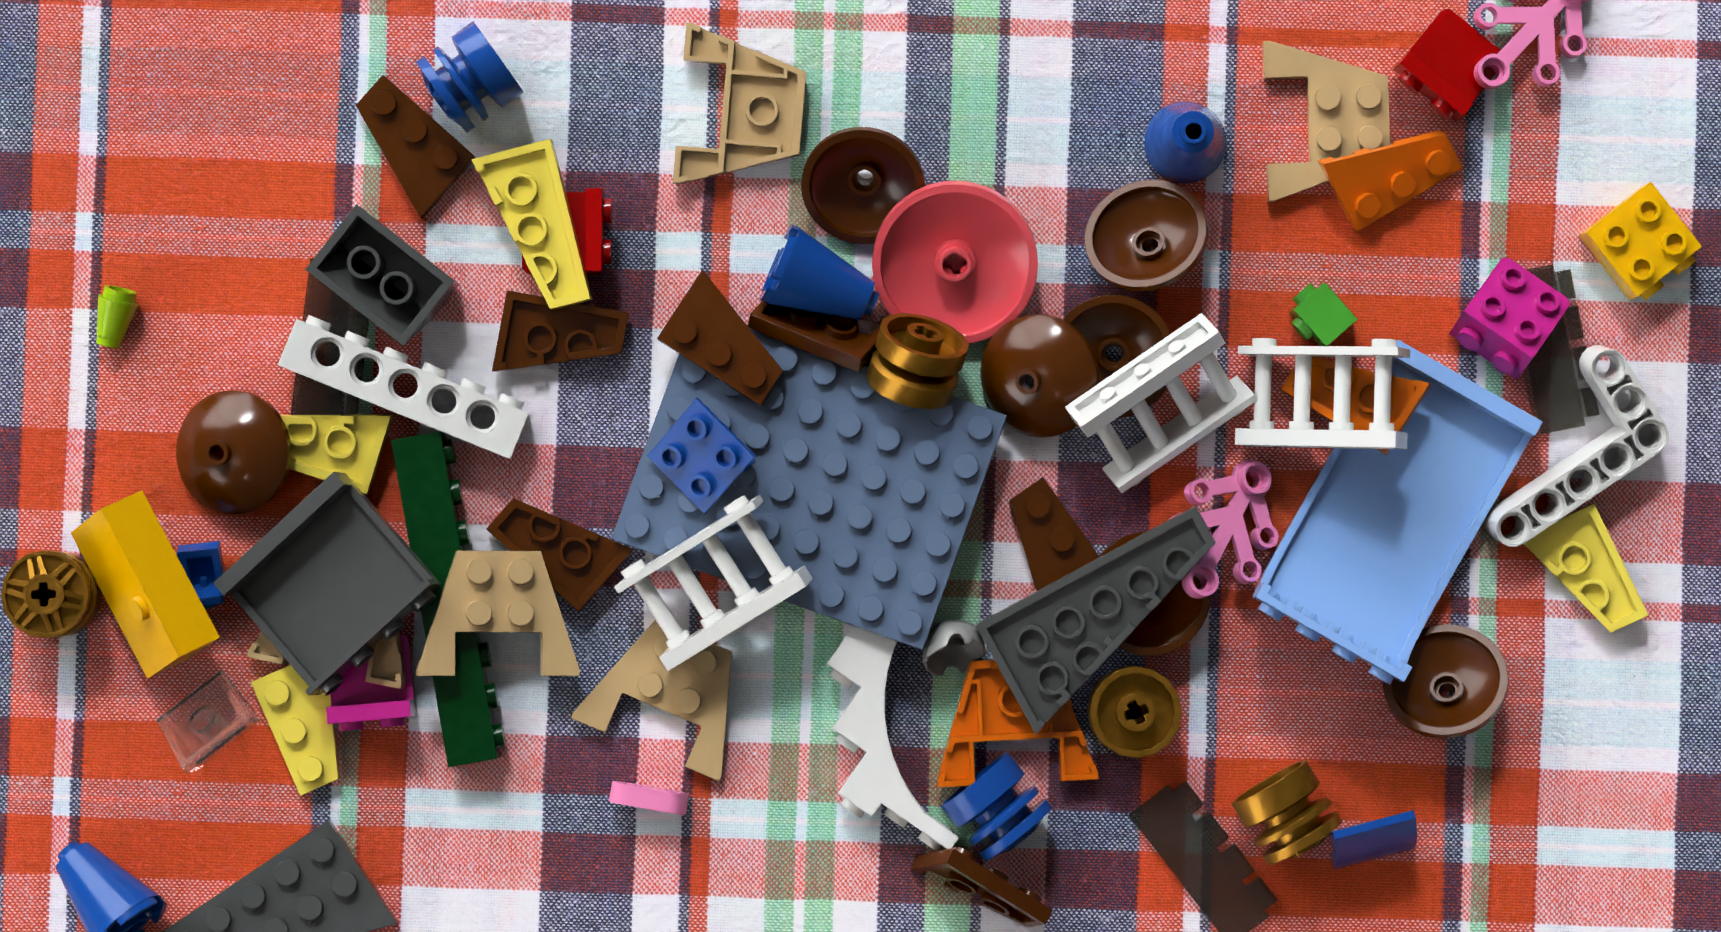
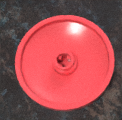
[872,180,1038,344]

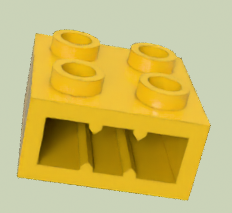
[1579,182,1702,300]

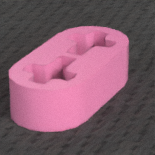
[609,781,690,815]

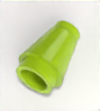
[96,285,139,348]

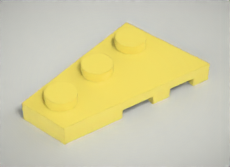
[280,414,393,494]
[1524,503,1648,633]
[251,665,340,796]

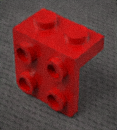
[1393,9,1500,122]
[522,188,612,275]

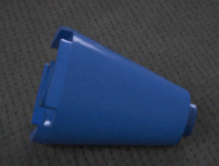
[1144,101,1227,184]
[760,225,879,320]
[56,842,167,932]

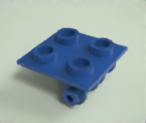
[647,398,756,514]

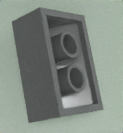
[305,204,460,346]

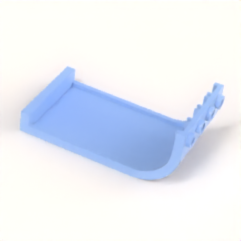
[1253,340,1543,685]

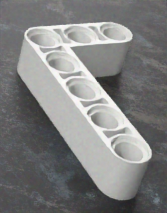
[1485,345,1669,547]

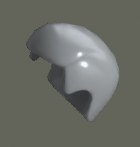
[922,620,987,676]

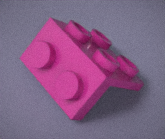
[1449,258,1570,380]
[326,634,416,731]

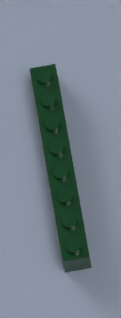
[391,431,506,767]

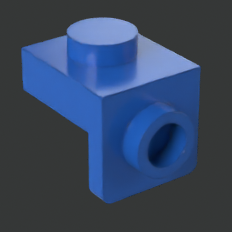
[177,541,225,609]

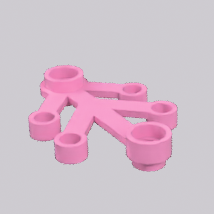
[1473,0,1588,90]
[1168,459,1279,599]

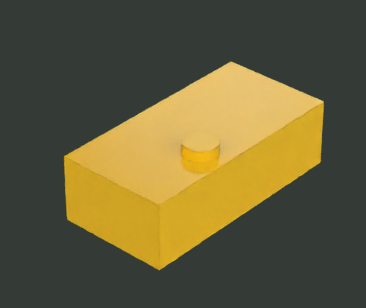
[71,490,220,679]

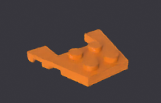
[936,660,1099,787]

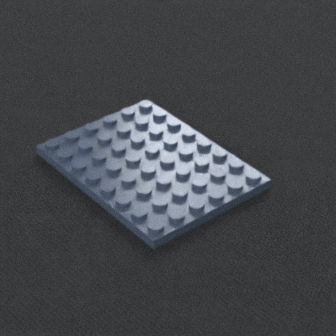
[611,324,1007,651]

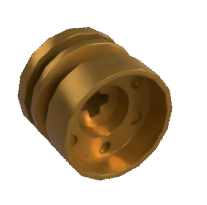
[1,550,102,638]
[1231,760,1343,865]

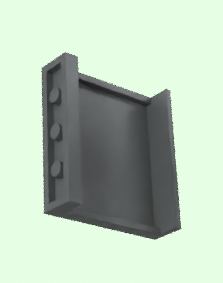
[213,472,441,696]

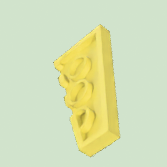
[471,139,592,310]

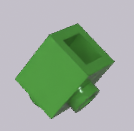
[1289,282,1357,346]

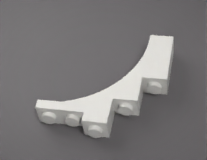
[827,626,959,851]

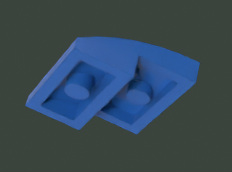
[1329,810,1417,869]

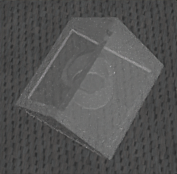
[157,670,262,773]

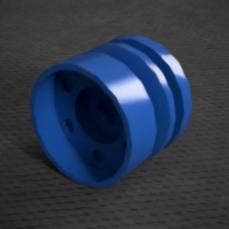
[416,21,524,133]
[941,752,1052,862]

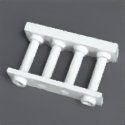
[1065,313,1257,493]
[1235,338,1410,450]
[614,494,813,671]

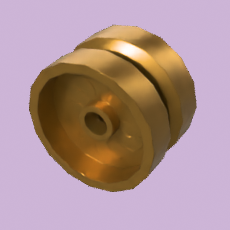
[866,313,969,409]
[1087,665,1182,758]

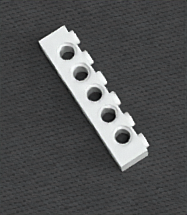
[278,315,529,459]

